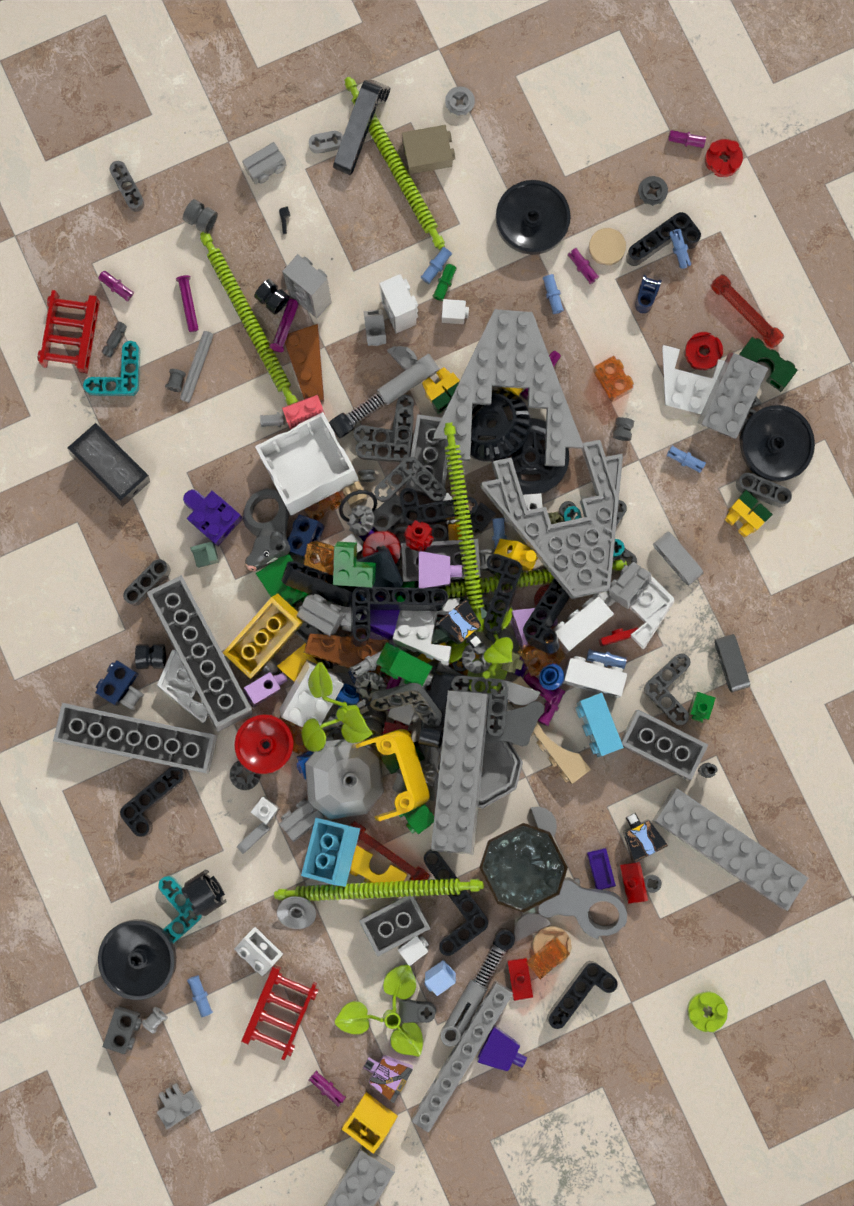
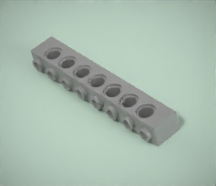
[412,980,513,1133]

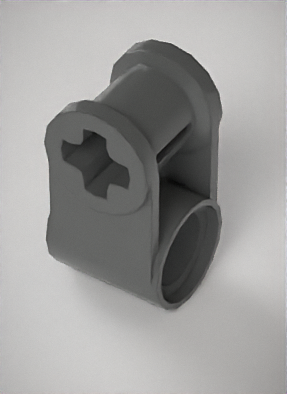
[398,1000,436,1023]

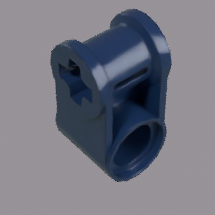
[635,275,662,314]

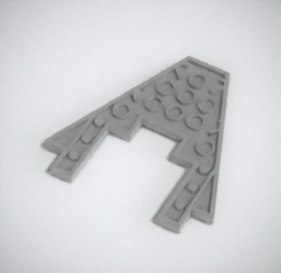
[433,309,583,467]
[480,440,623,599]

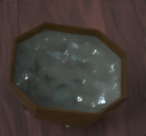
[479,823,568,913]

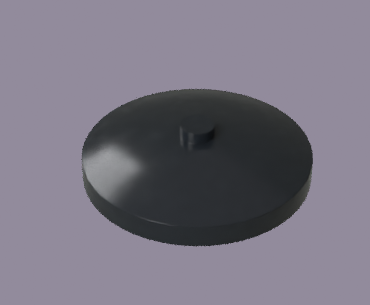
[495,180,571,255]
[740,405,815,482]
[98,919,177,1000]

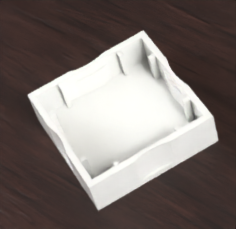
[255,412,359,515]

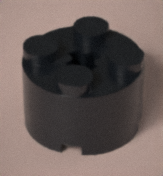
[181,870,227,916]

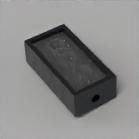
[67,423,150,507]

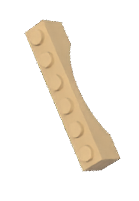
[501,676,591,784]

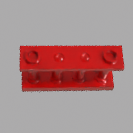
[37,290,100,374]
[241,965,319,1061]

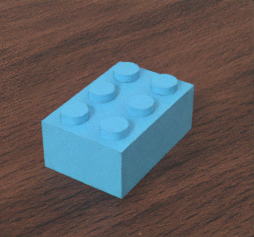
[575,693,624,757]
[301,818,360,887]

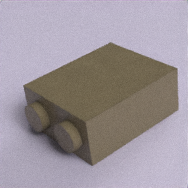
[402,125,455,175]

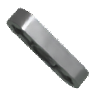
[109,161,145,212]

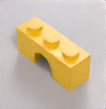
[349,845,408,883]

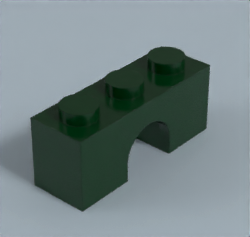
[739,337,798,392]

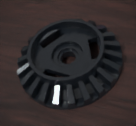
[470,388,531,461]
[492,418,570,495]

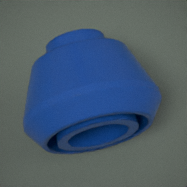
[539,664,564,690]
[335,684,360,707]

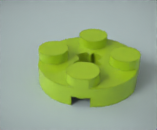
[687,991,728,1032]

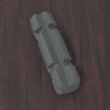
[102,321,127,357]

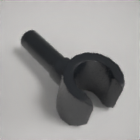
[279,206,291,234]

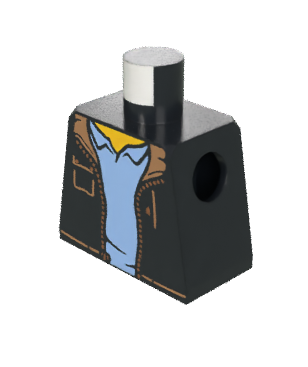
[435,599,482,648]
[623,813,668,863]

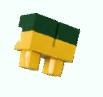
[422,367,460,414]
[724,490,773,538]

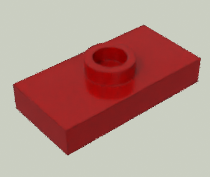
[599,627,638,647]
[620,862,648,904]
[507,957,533,1001]

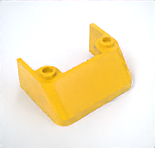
[352,729,430,821]

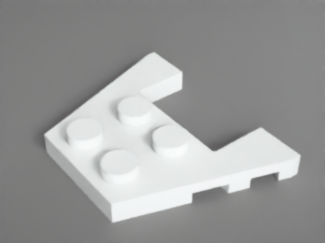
[662,345,725,414]
[593,576,674,649]
[393,598,460,665]
[157,650,231,724]

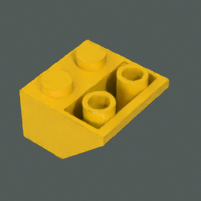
[341,1092,398,1154]

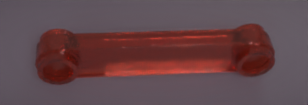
[710,274,784,348]
[350,820,431,881]

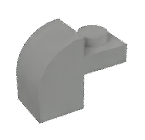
[363,309,386,346]

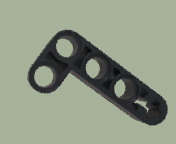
[626,212,701,266]
[400,488,478,526]
[484,554,523,635]
[281,561,357,607]
[523,579,570,654]
[419,671,455,749]
[120,767,186,837]
[547,961,618,1029]

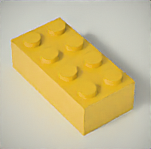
[223,594,305,679]

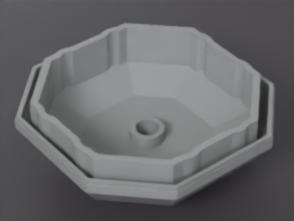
[436,727,523,809]
[305,739,384,819]

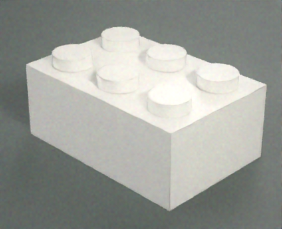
[379,274,418,334]
[553,597,614,654]
[563,656,627,698]
[280,660,344,727]

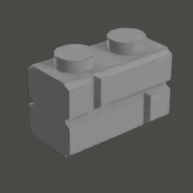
[242,142,287,185]
[609,562,651,609]
[297,594,345,636]
[279,798,325,842]

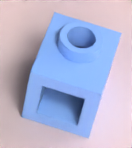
[424,959,456,996]

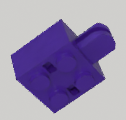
[183,489,243,547]

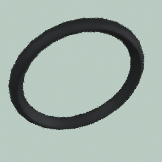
[339,490,378,523]

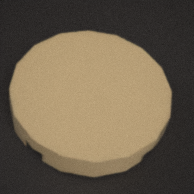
[589,228,626,266]
[532,926,572,966]

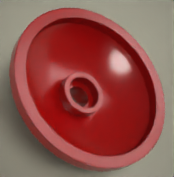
[234,715,294,774]

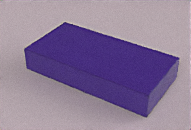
[587,848,616,890]

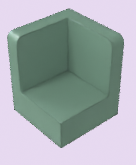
[190,541,219,568]

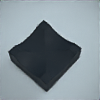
[357,548,403,588]

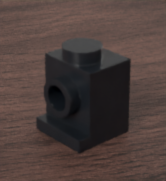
[467,502,496,534]

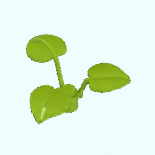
[446,607,513,665]
[302,662,373,752]
[334,964,423,1057]

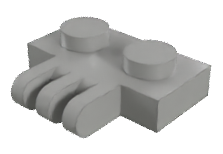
[157,1083,202,1129]

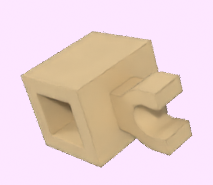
[342,481,367,508]

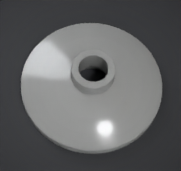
[277,896,316,929]

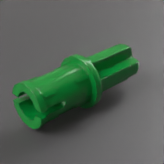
[432,264,457,301]

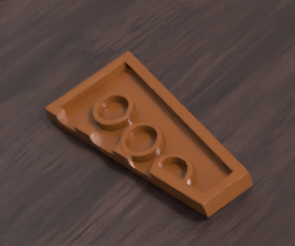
[285,324,324,402]
[303,633,390,675]

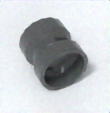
[613,417,635,441]

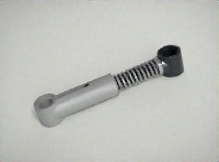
[329,354,440,439]
[441,929,515,1047]

